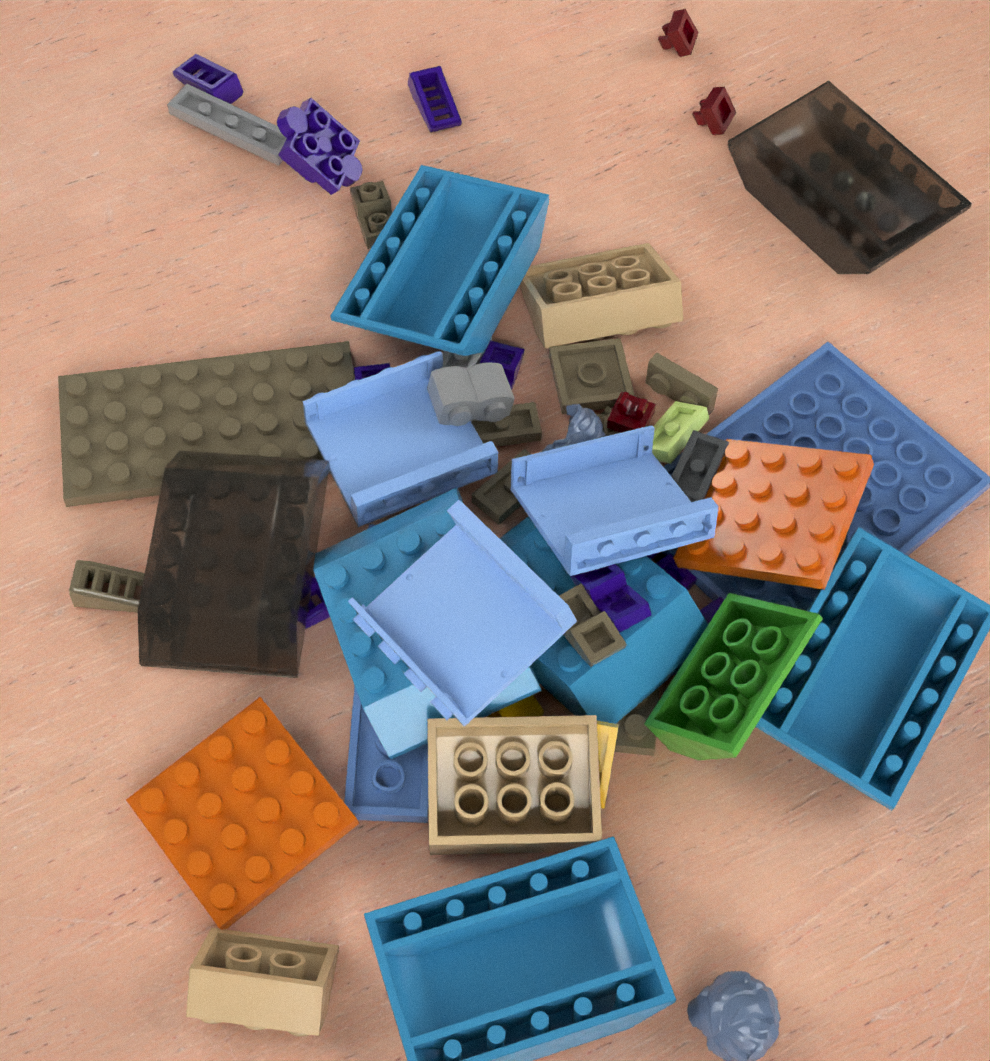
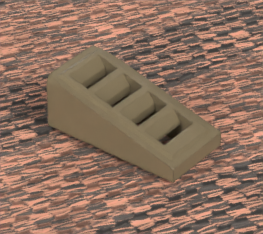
[69,560,159,614]

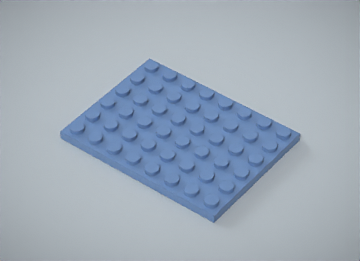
[662,342,990,611]

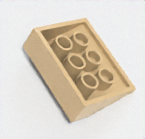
[520,243,683,349]
[427,715,602,855]

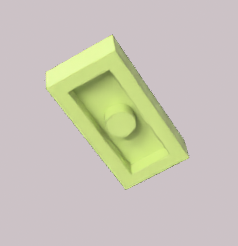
[652,401,709,464]

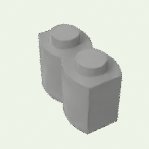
[427,362,515,426]

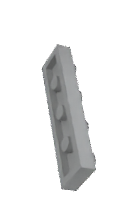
[167,84,286,166]

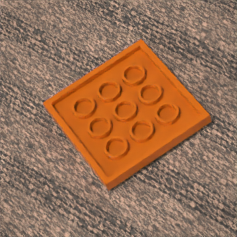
[674,439,874,590]
[126,697,360,930]

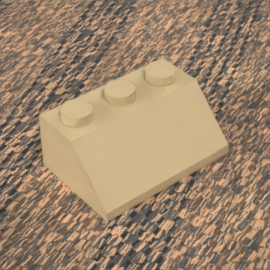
[186,927,339,1036]

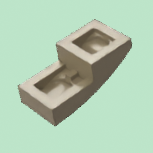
[559,584,627,667]

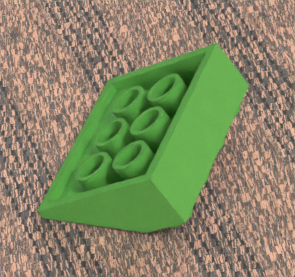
[644,593,823,760]

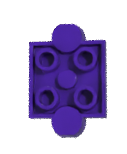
[277,98,363,195]

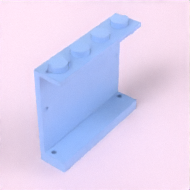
[303,350,498,527]
[510,425,719,576]
[348,500,577,727]

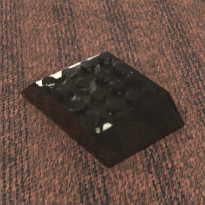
[727,81,972,274]
[137,451,330,678]

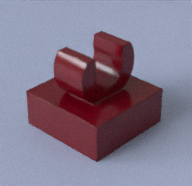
[658,8,699,57]
[692,86,737,135]
[607,392,656,433]

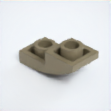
[350,181,392,249]

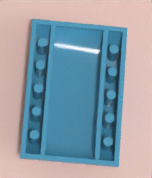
[330,165,550,356]
[313,487,542,760]
[500,516,708,724]
[755,527,990,811]
[364,836,676,1061]

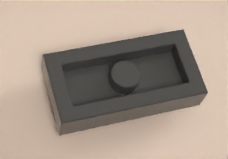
[671,430,729,502]

